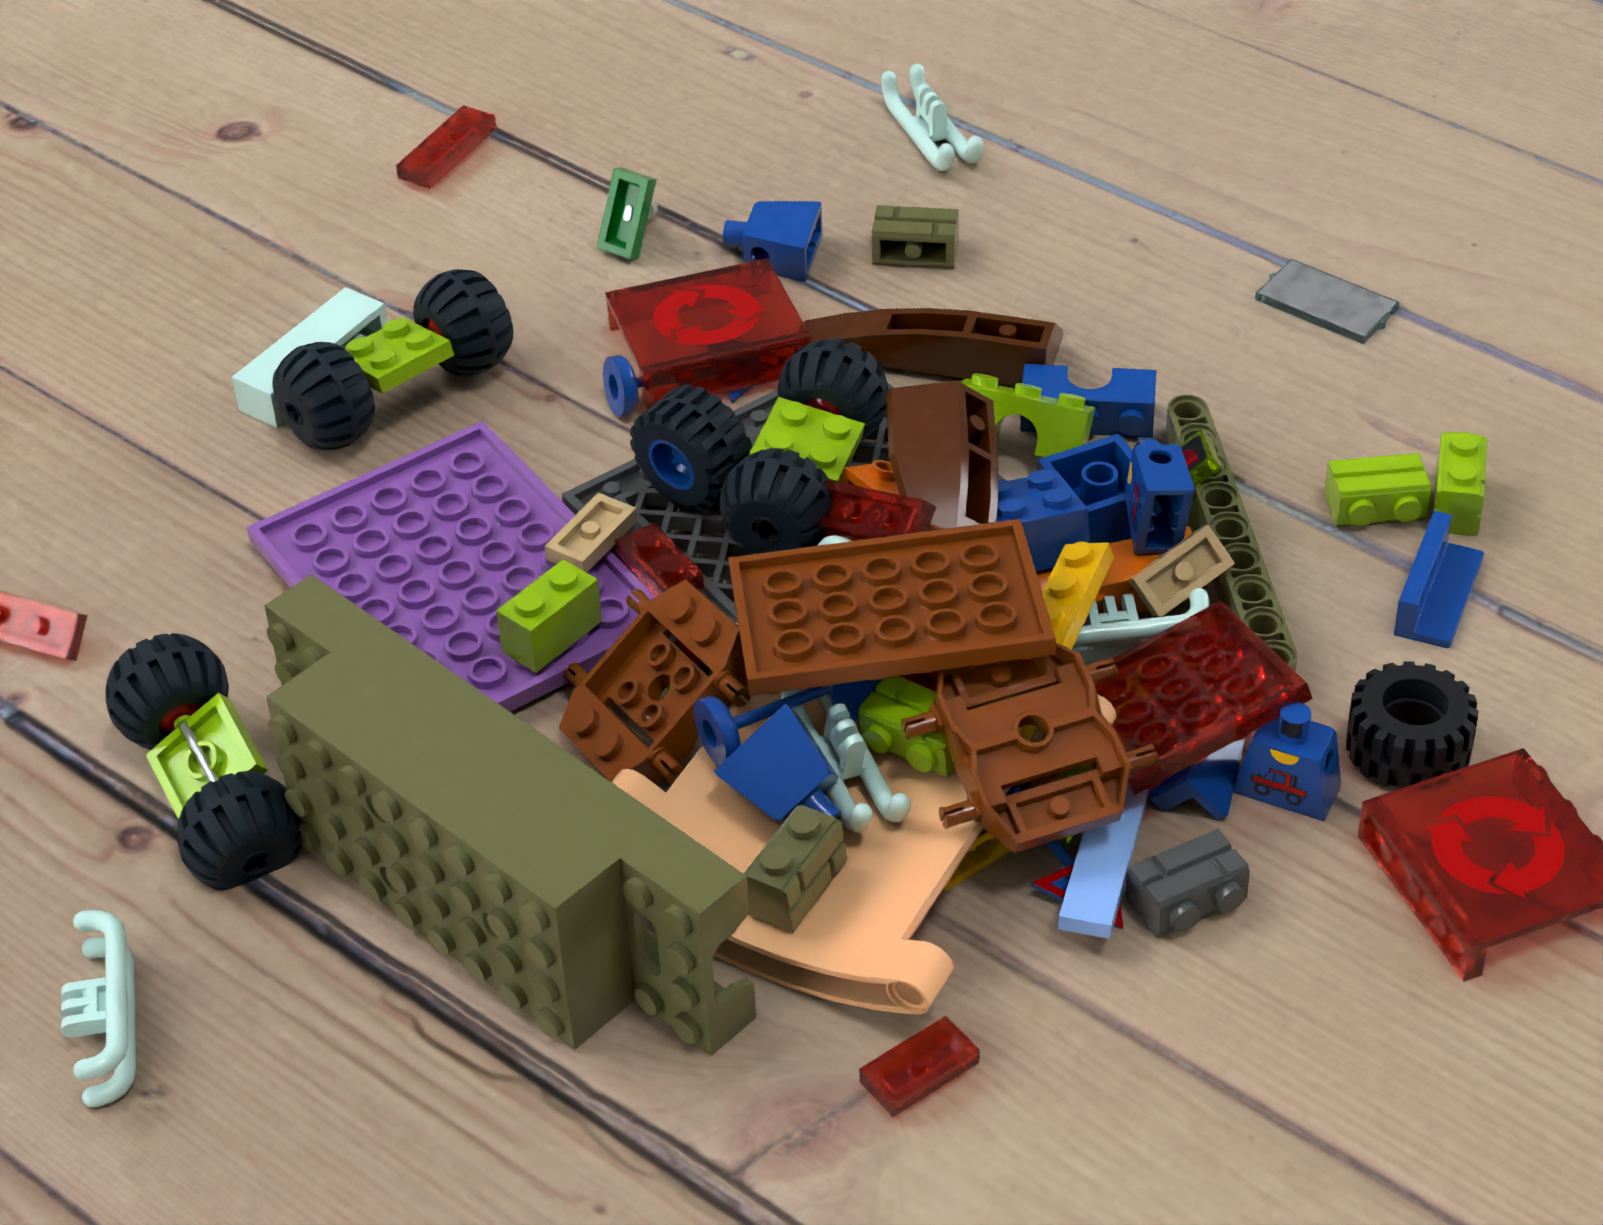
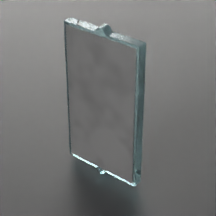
[1255,259,1400,345]

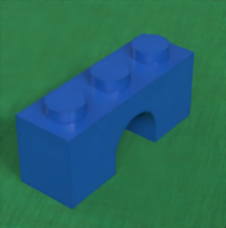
[1020,364,1157,438]

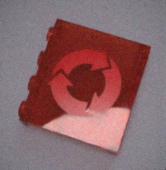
[605,258,812,409]
[1358,748,1603,982]

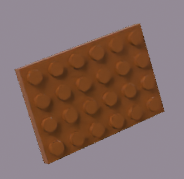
[728,519,1056,696]

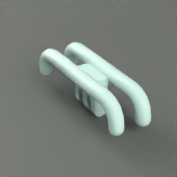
[881,63,984,171]
[1072,588,1209,665]
[781,689,911,833]
[61,910,136,1108]

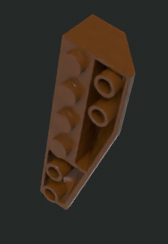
[793,308,1063,386]
[886,381,998,533]

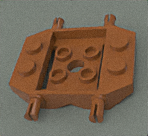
[559,579,751,784]
[901,643,1158,853]

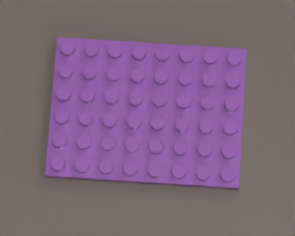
[247,421,656,712]

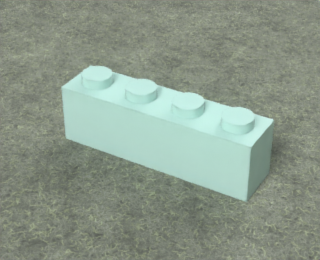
[231,287,387,428]

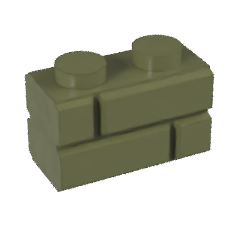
[872,205,959,269]
[744,805,847,932]

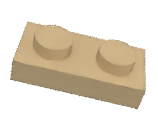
[545,492,637,573]
[1128,524,1235,618]

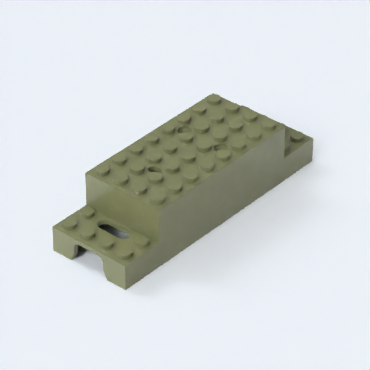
[264,574,756,1056]

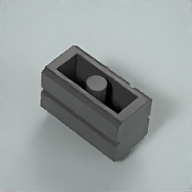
[1125,829,1250,937]

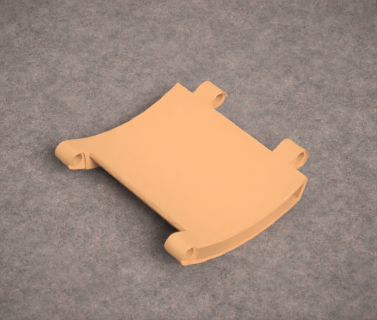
[611,621,1116,1014]

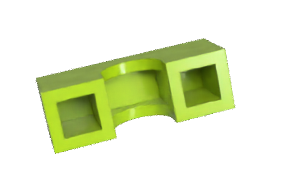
[960,373,1096,457]

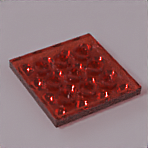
[1094,600,1313,795]

